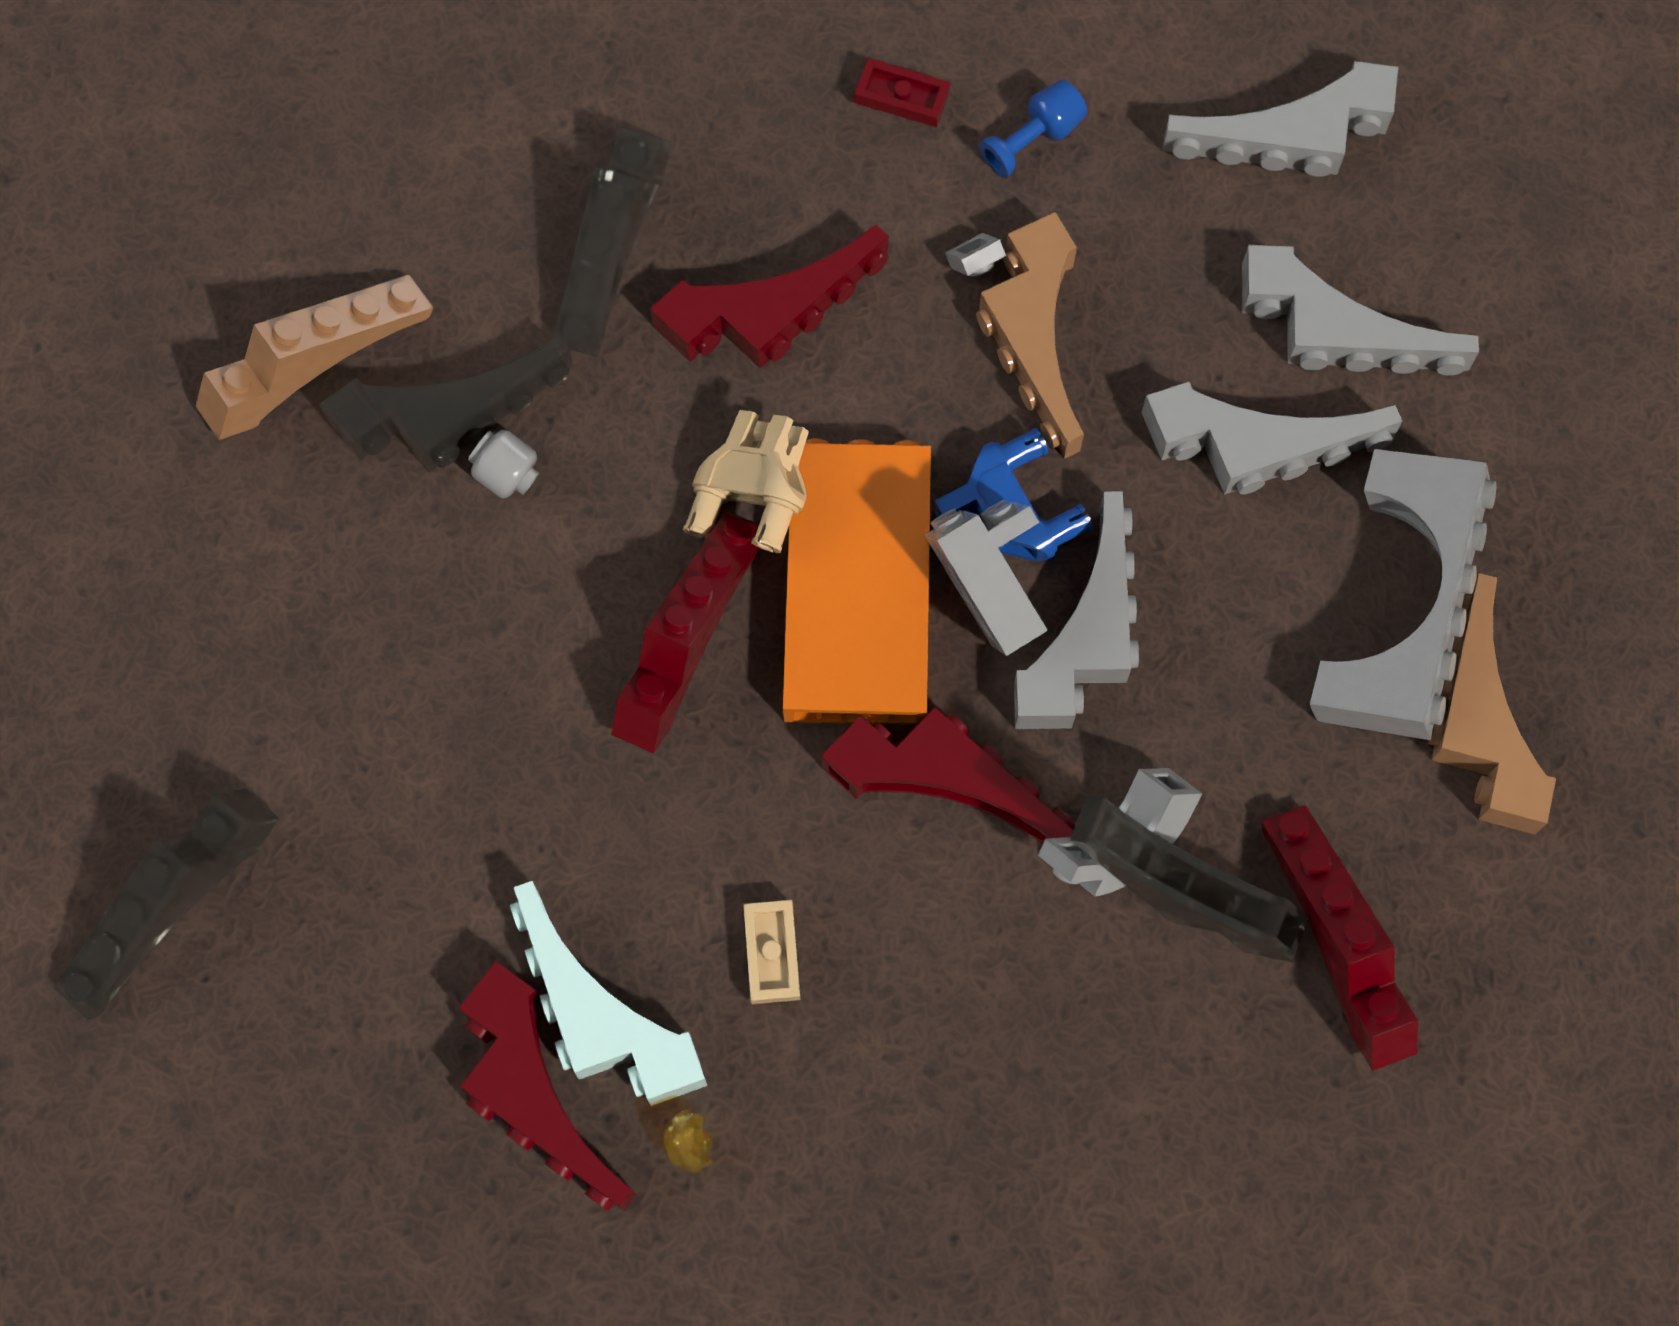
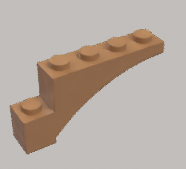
[976,212,1084,459]
[196,275,433,440]
[1427,573,1556,834]

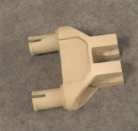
[683,410,809,553]

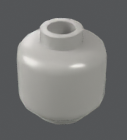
[468,430,539,498]

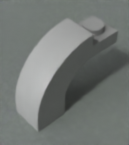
[1038,768,1202,896]

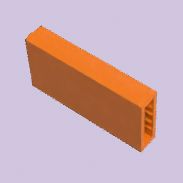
[783,438,931,725]

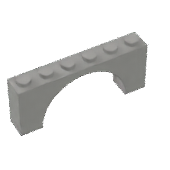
[1310,449,1497,740]

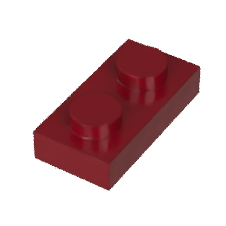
[854,58,951,128]

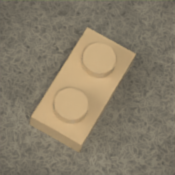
[744,900,800,1004]

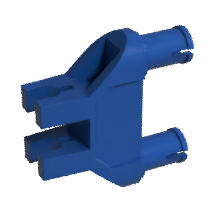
[933,428,1092,561]

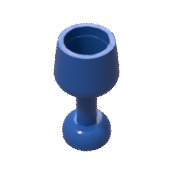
[979,79,1088,178]

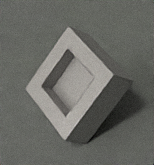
[945,233,1006,276]

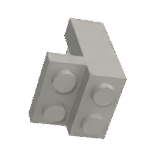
[924,500,1048,656]

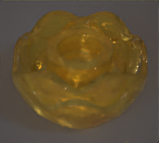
[664,1110,713,1173]

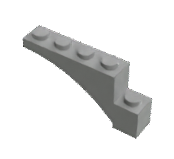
[1162,61,1398,177]
[1242,245,1479,375]
[1142,382,1403,495]
[1014,491,1139,729]

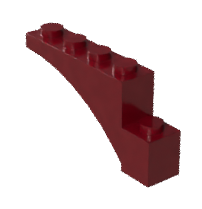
[650,224,889,368]
[611,513,760,754]
[821,707,1079,844]
[1262,805,1418,1071]
[459,961,636,1212]

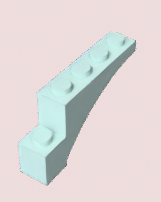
[510,881,707,1106]

